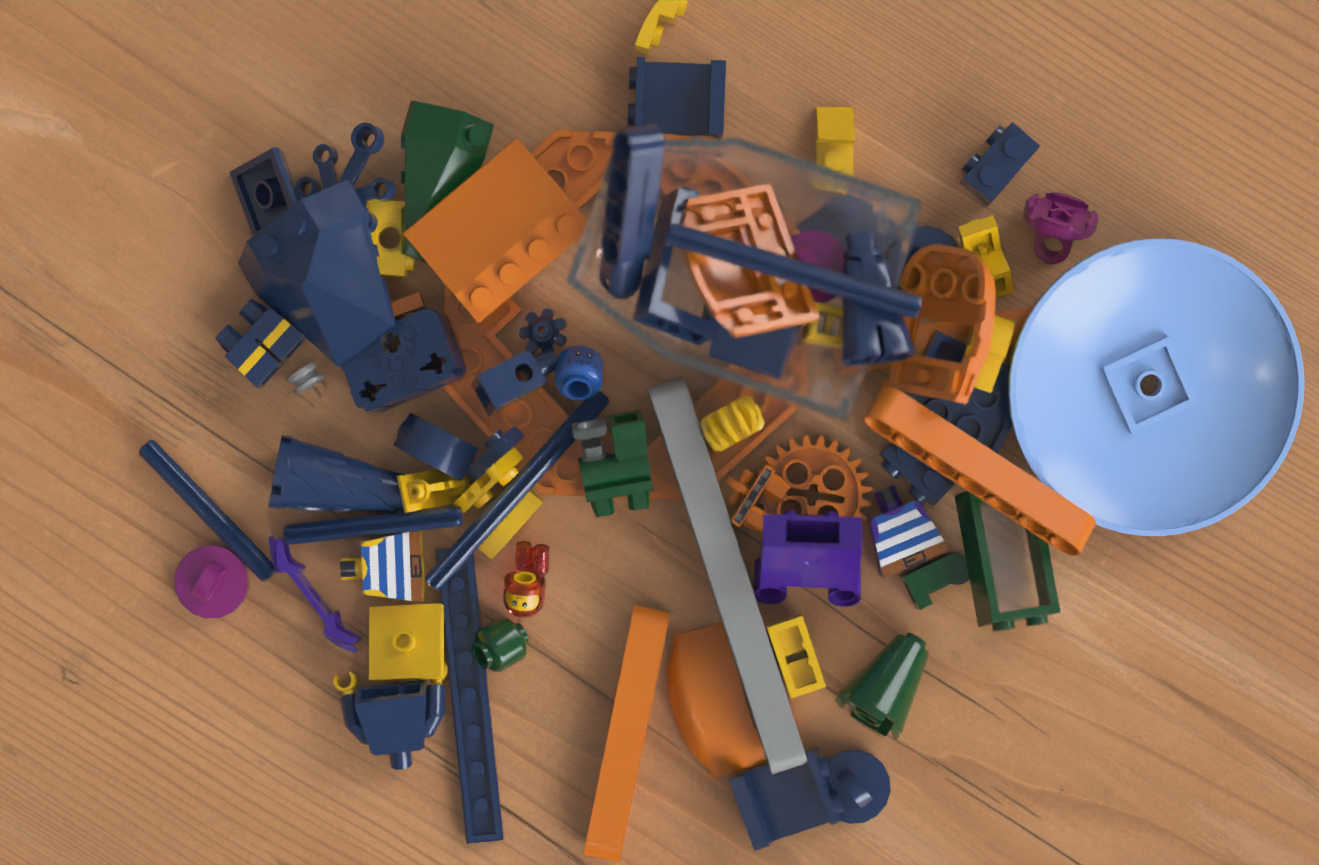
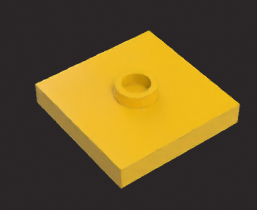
[369,603,444,682]

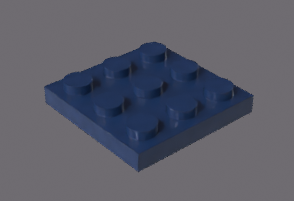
[903,329,1012,454]

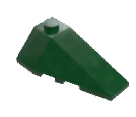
[401,101,494,265]

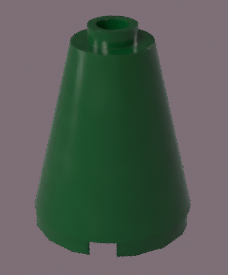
[835,632,929,740]

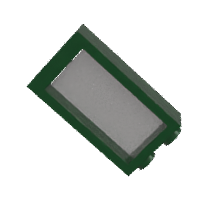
[954,491,1061,632]

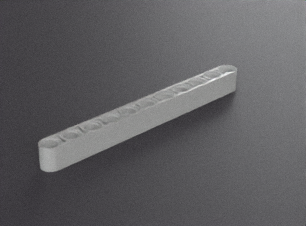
[647,376,808,775]

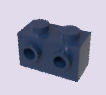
[960,122,1040,206]

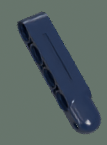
[599,124,665,300]

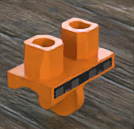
[724,464,791,533]

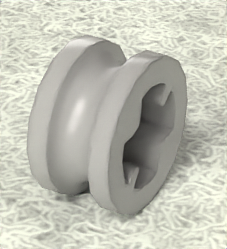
[287,362,325,395]

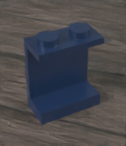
[628,57,726,139]
[729,747,845,851]

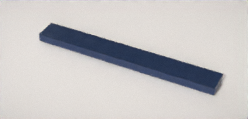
[436,548,504,844]

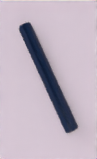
[139,440,276,581]
[284,506,463,545]

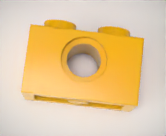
[366,199,416,279]

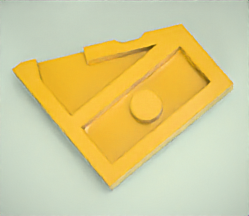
[453,447,524,514]

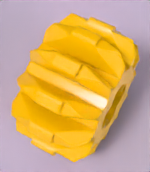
[700,396,765,452]

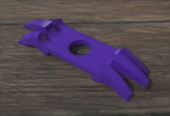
[269,535,362,653]

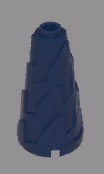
[268,434,406,513]

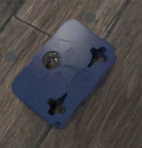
[341,308,466,413]

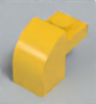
[957,215,1014,298]
[961,315,1015,393]

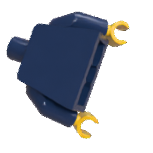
[333,662,448,770]

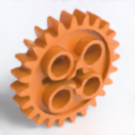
[752,435,872,521]

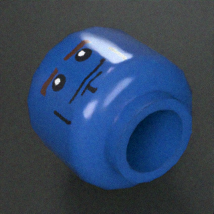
[555,345,603,401]

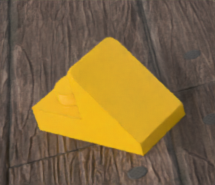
[816,107,855,181]

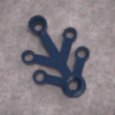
[295,123,395,233]

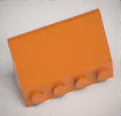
[403,137,593,324]

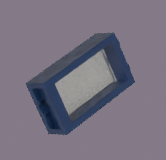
[632,187,719,346]

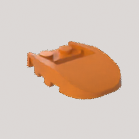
[881,244,995,404]

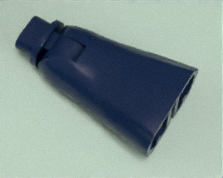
[841,232,914,366]

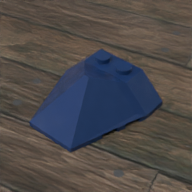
[238,180,396,366]

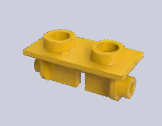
[397,469,470,513]

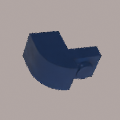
[393,412,479,481]

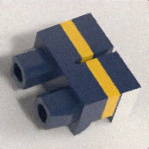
[215,299,306,389]

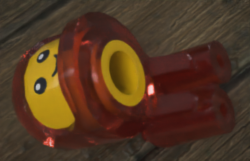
[503,541,549,618]

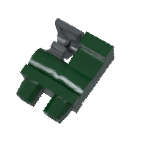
[571,409,653,517]

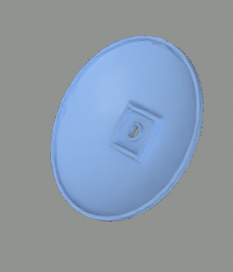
[1008,238,1305,536]

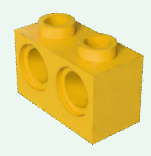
[766,615,826,699]

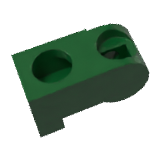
[900,552,969,610]

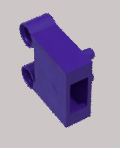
[753,510,862,607]

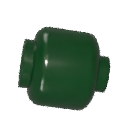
[471,617,529,672]

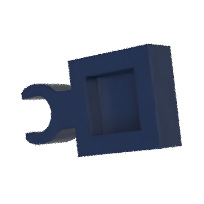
[466,426,525,482]

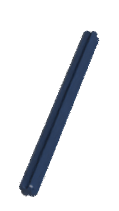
[665,223,922,318]
[425,391,610,590]

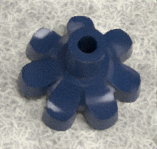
[519,308,567,354]

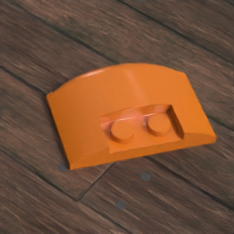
[683,184,820,338]
[667,622,767,778]

